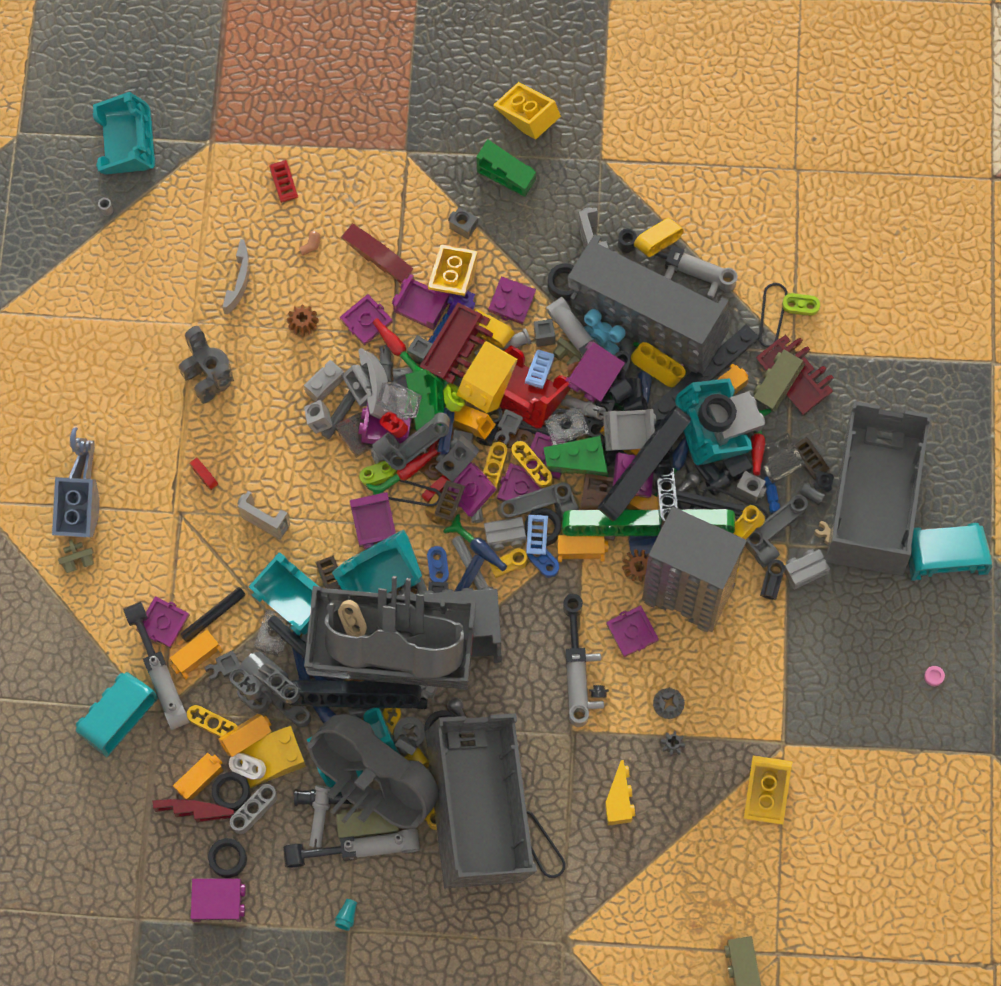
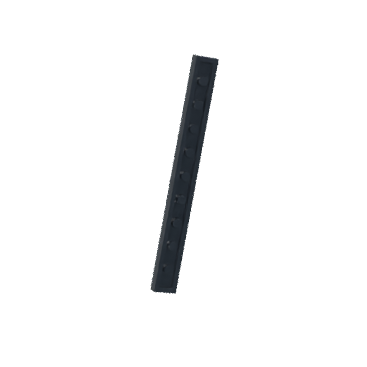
[615,324,759,454]

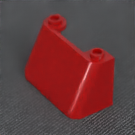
[499,345,571,428]

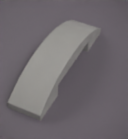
[223,239,250,314]
[358,348,389,419]

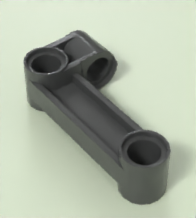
[372,413,450,470]
[497,482,579,521]
[745,495,808,568]

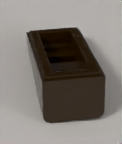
[791,437,830,480]
[434,480,465,523]
[316,555,342,590]

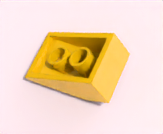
[493,82,561,140]
[428,245,477,296]
[456,341,518,413]
[239,725,306,788]
[744,755,792,825]

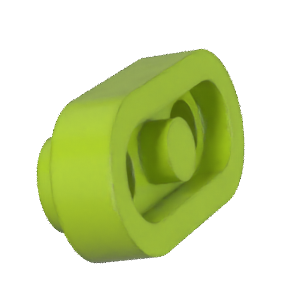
[782,293,820,316]
[443,383,465,412]
[359,461,397,486]

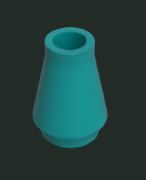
[334,899,357,931]

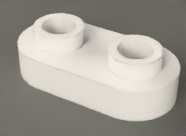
[229,753,266,779]

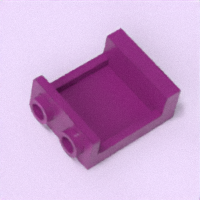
[392,274,450,330]
[565,342,625,402]
[359,402,413,444]
[350,492,396,549]
[191,879,246,922]

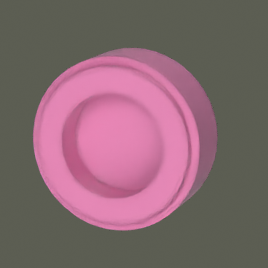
[924,666,945,687]

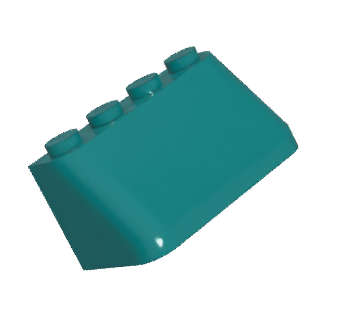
[75,672,159,758]

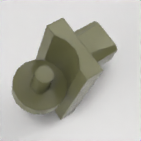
[553,337,582,366]
[58,539,94,573]

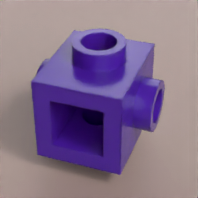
[447,290,476,315]

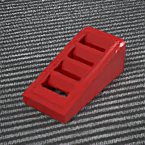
[269,160,298,203]

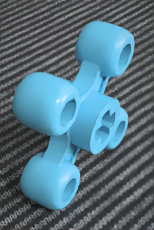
[584,309,626,355]

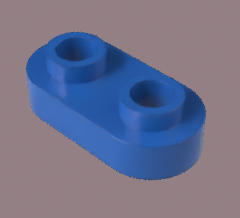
[527,544,559,578]
[427,546,449,582]

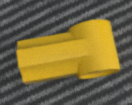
[489,548,528,578]

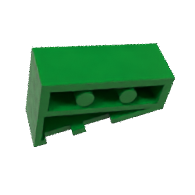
[405,369,445,431]
[543,436,609,477]

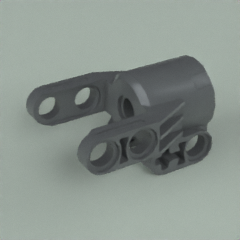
[179,326,234,404]
[229,651,311,727]

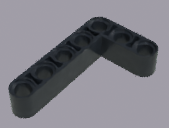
[552,351,631,439]

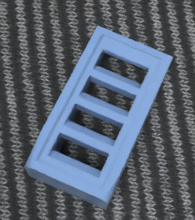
[525,350,555,389]
[526,515,548,555]

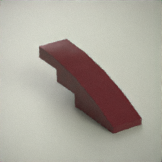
[340,223,413,284]
[152,799,235,823]

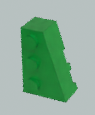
[476,139,536,197]

